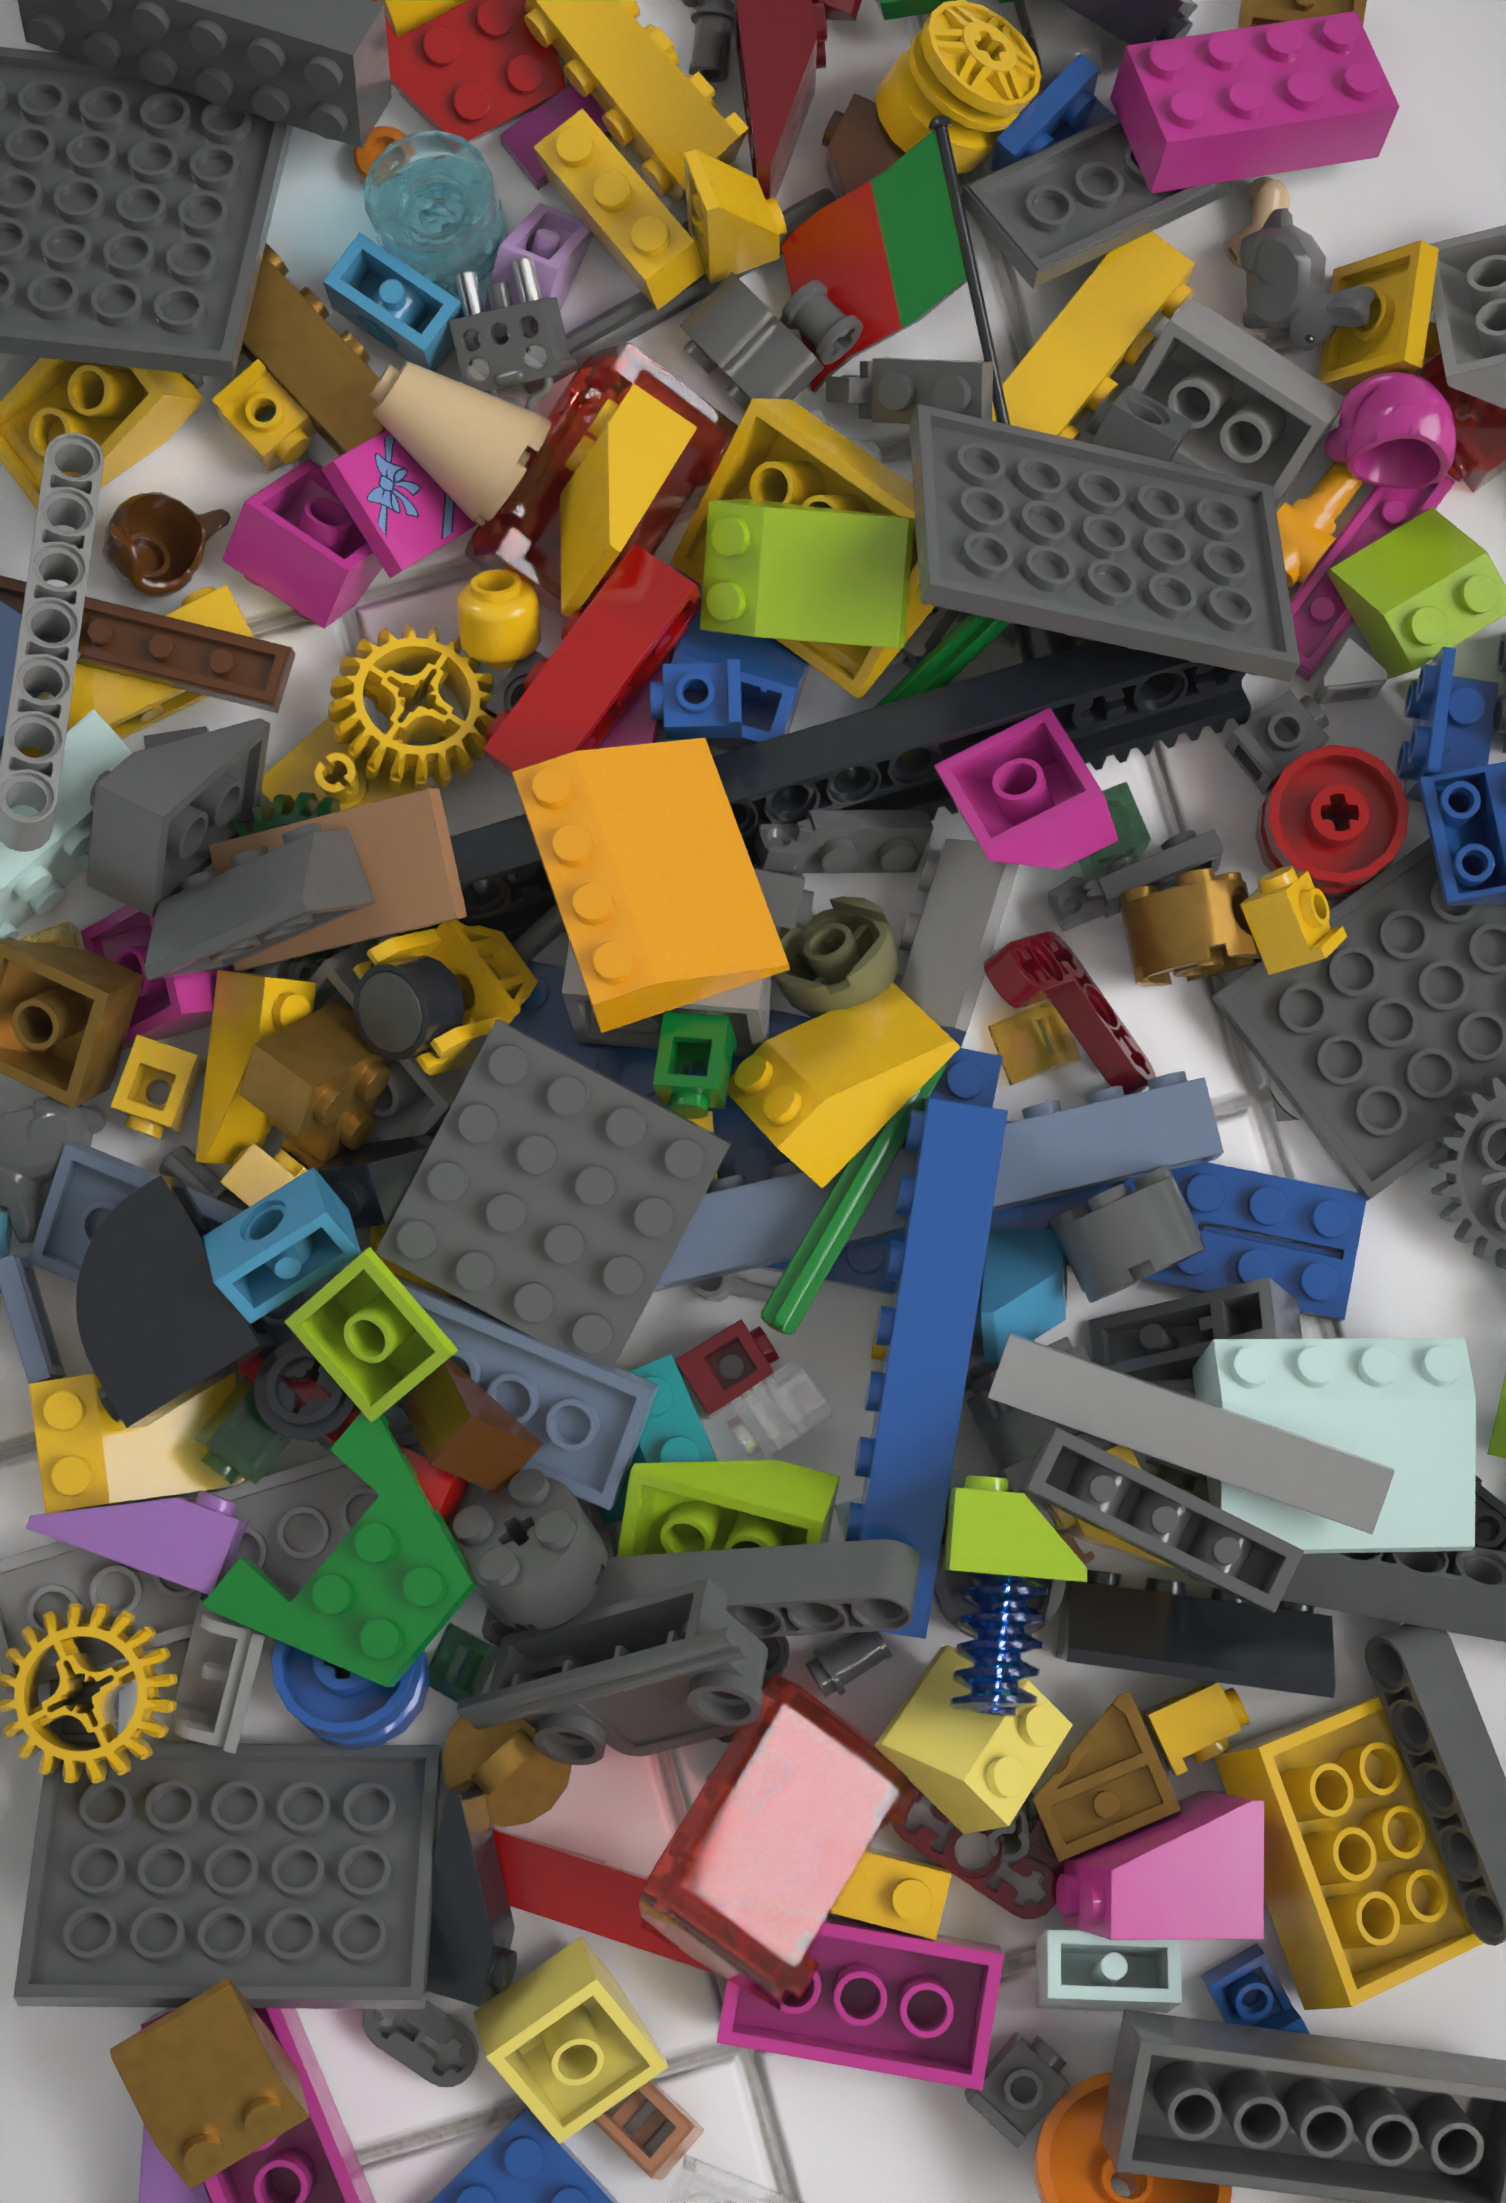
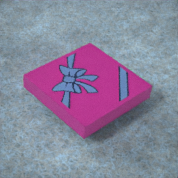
[321,430,478,578]

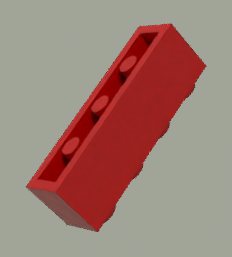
[483,543,702,780]

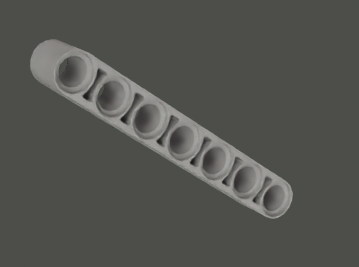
[0,433,104,852]

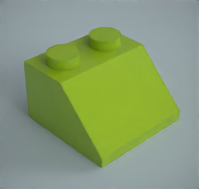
[1326,507,1506,679]
[284,1247,458,1423]
[942,1476,1088,1582]

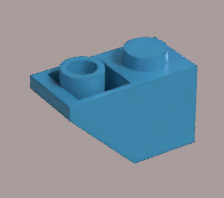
[973,1229,1068,1363]

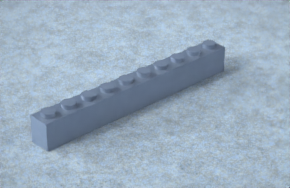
[654,1071,1224,1292]

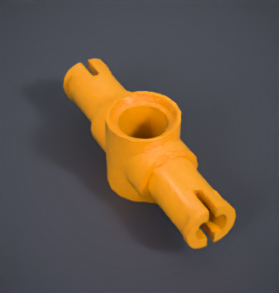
[1276,461,1363,588]

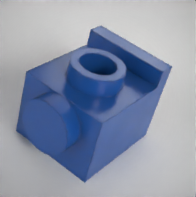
[650,659,742,740]

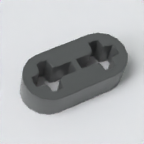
[363,2000,479,2087]

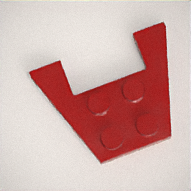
[372,0,565,150]

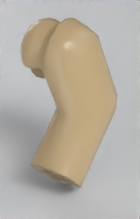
[1223,177,1291,268]

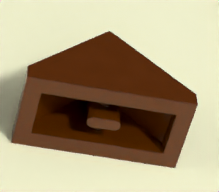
[402,1359,543,1493]

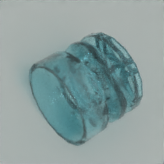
[364,130,508,297]

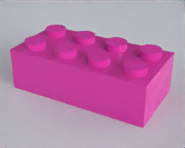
[1110,11,1400,194]
[716,1899,1004,2091]
[140,2007,376,2203]

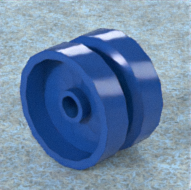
[272,1640,430,1750]

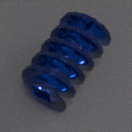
[950,1574,1048,1718]

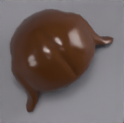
[102,492,231,598]

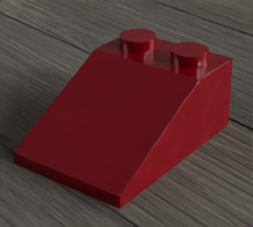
[735,0,827,200]

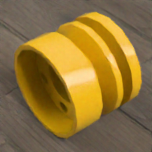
[875,0,1041,174]

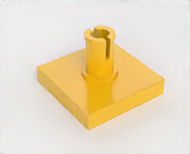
[1318,240,1441,393]
[261,718,430,811]

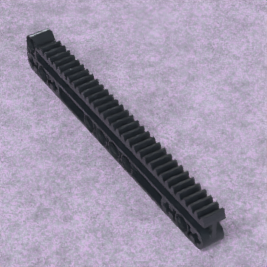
[396,640,1251,944]

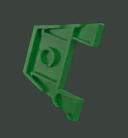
[202,1412,476,1687]

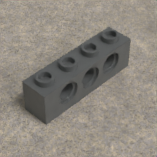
[1021,1427,1304,1613]

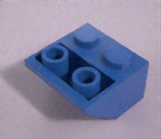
[657,612,810,751]
[1418,762,1506,905]

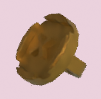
[442,1716,572,1827]

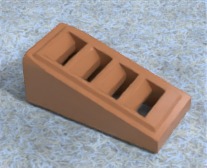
[593,2080,704,2180]

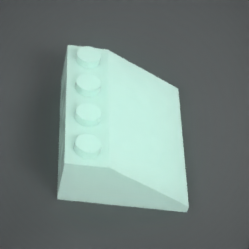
[1192,1338,1476,1554]

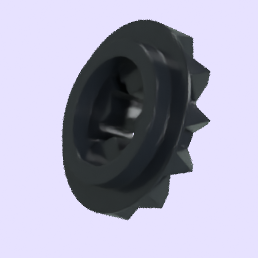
[254,1338,357,1443]

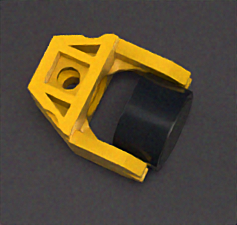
[353,920,538,1076]

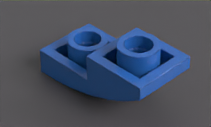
[1200,1943,1310,2034]

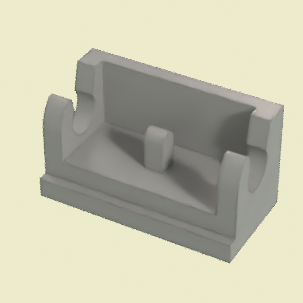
[171,1593,266,1754]

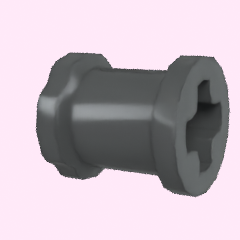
[780,280,863,365]

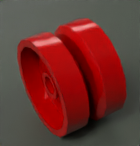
[1255,745,1409,900]

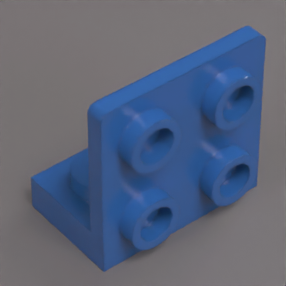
[991,53,1115,172]
[1396,647,1499,801]

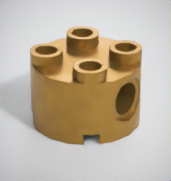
[1119,868,1261,987]

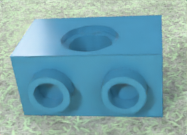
[323,232,464,372]
[203,1167,361,1324]

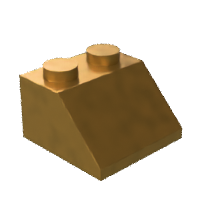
[0,938,144,1108]
[110,1977,310,2190]

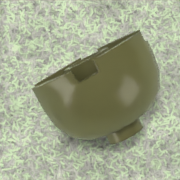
[773,896,899,1019]

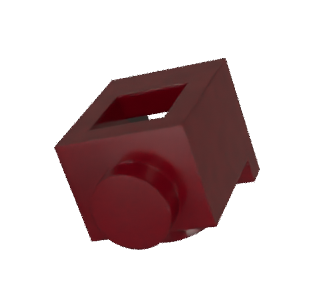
[675,1319,780,1418]

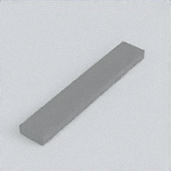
[988,1333,1395,1535]

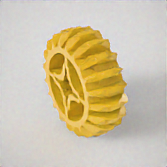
[328,623,495,791]
[0,1603,177,1783]

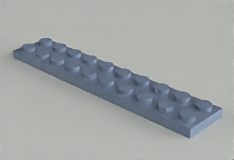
[27,1143,660,1510]

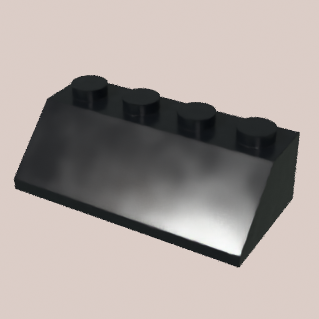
[1056,1569,1336,1698]

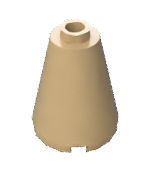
[369,361,552,527]

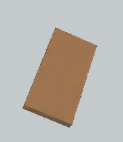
[208,788,467,971]

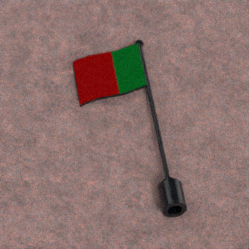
[781,115,1083,663]

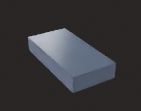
[0,1254,65,1384]

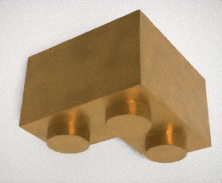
[239,1000,391,1163]

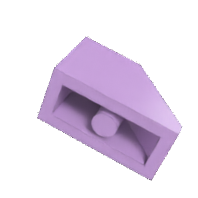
[484,202,594,332]

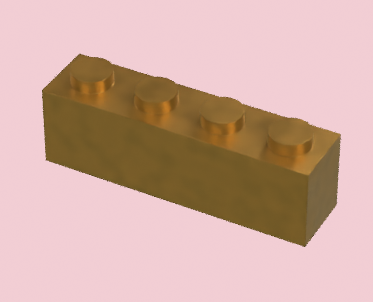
[242,244,387,457]

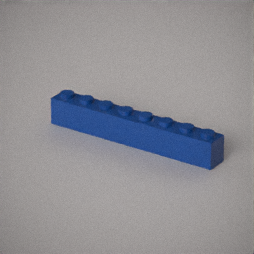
[844,1098,1008,1639]

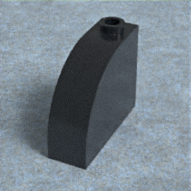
[76,1175,278,1428]

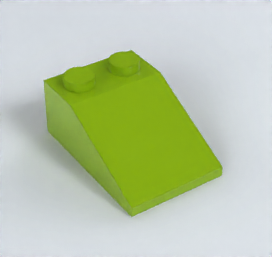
[700,499,915,649]
[617,1460,840,1557]

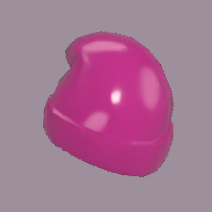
[1324,371,1456,489]

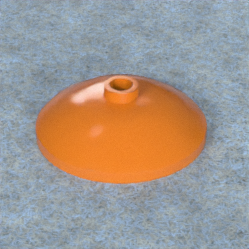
[1034,2072,1232,2203]

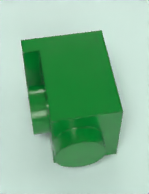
[653,1011,737,1119]

